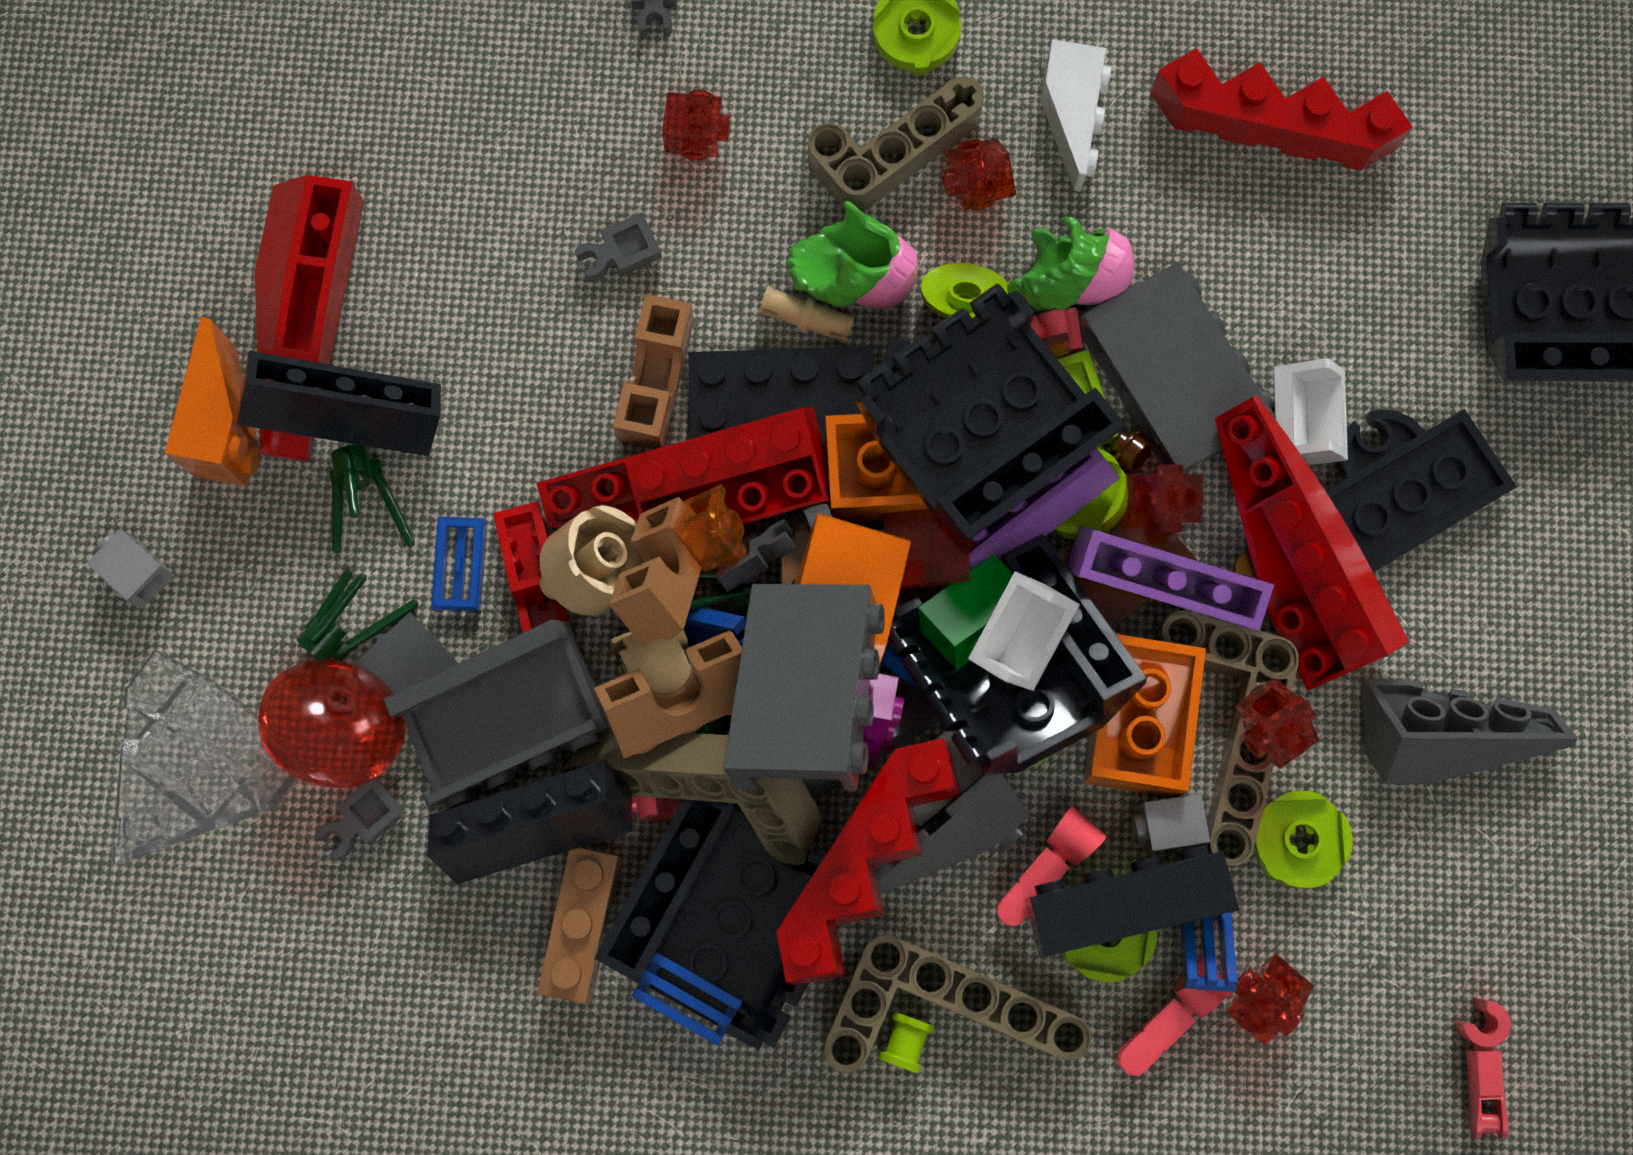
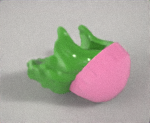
[785,201,919,309]
[1007,217,1135,312]

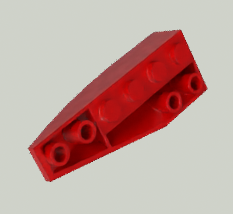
[254,175,364,462]
[1215,395,1409,691]
[536,407,830,528]

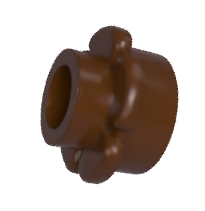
[1110,430,1153,474]

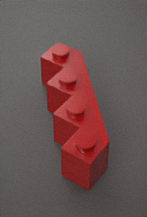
[1150,48,1413,171]
[776,738,961,986]

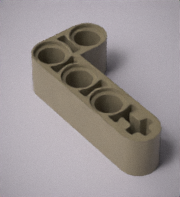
[808,77,984,212]

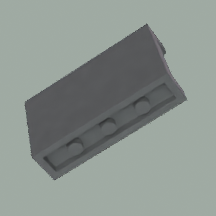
[1079,262,1276,483]
[724,584,885,791]
[383,620,610,810]

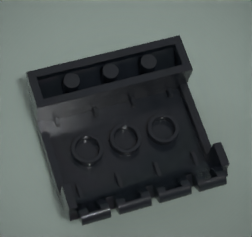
[1480,202,1633,382]
[855,283,1126,542]
[888,534,1147,774]
[594,799,839,1050]

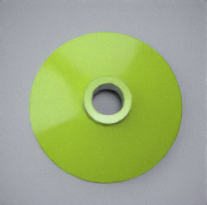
[920,263,1008,318]

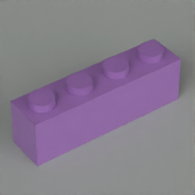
[926,448,1120,582]
[1067,525,1274,631]

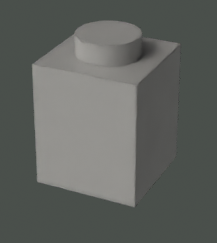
[87,528,175,609]
[1131,794,1210,854]

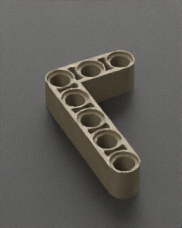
[1155,611,1299,868]
[562,729,823,865]
[824,935,1092,1073]

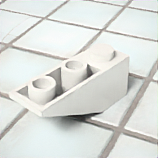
[1041,39,1111,192]

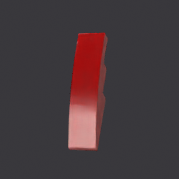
[493,501,576,639]

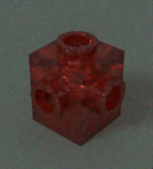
[662,90,731,161]
[941,137,1016,211]
[1126,465,1204,532]
[1235,678,1319,769]
[1226,953,1314,1045]

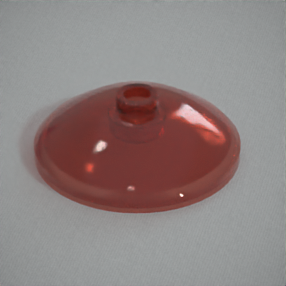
[257,660,406,788]

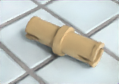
[759,286,855,344]

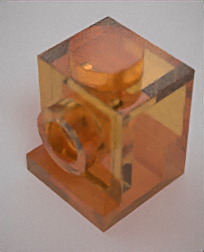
[673,484,747,572]

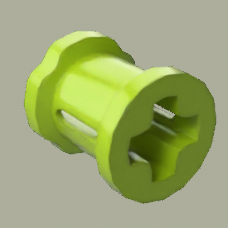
[878,1011,935,1074]

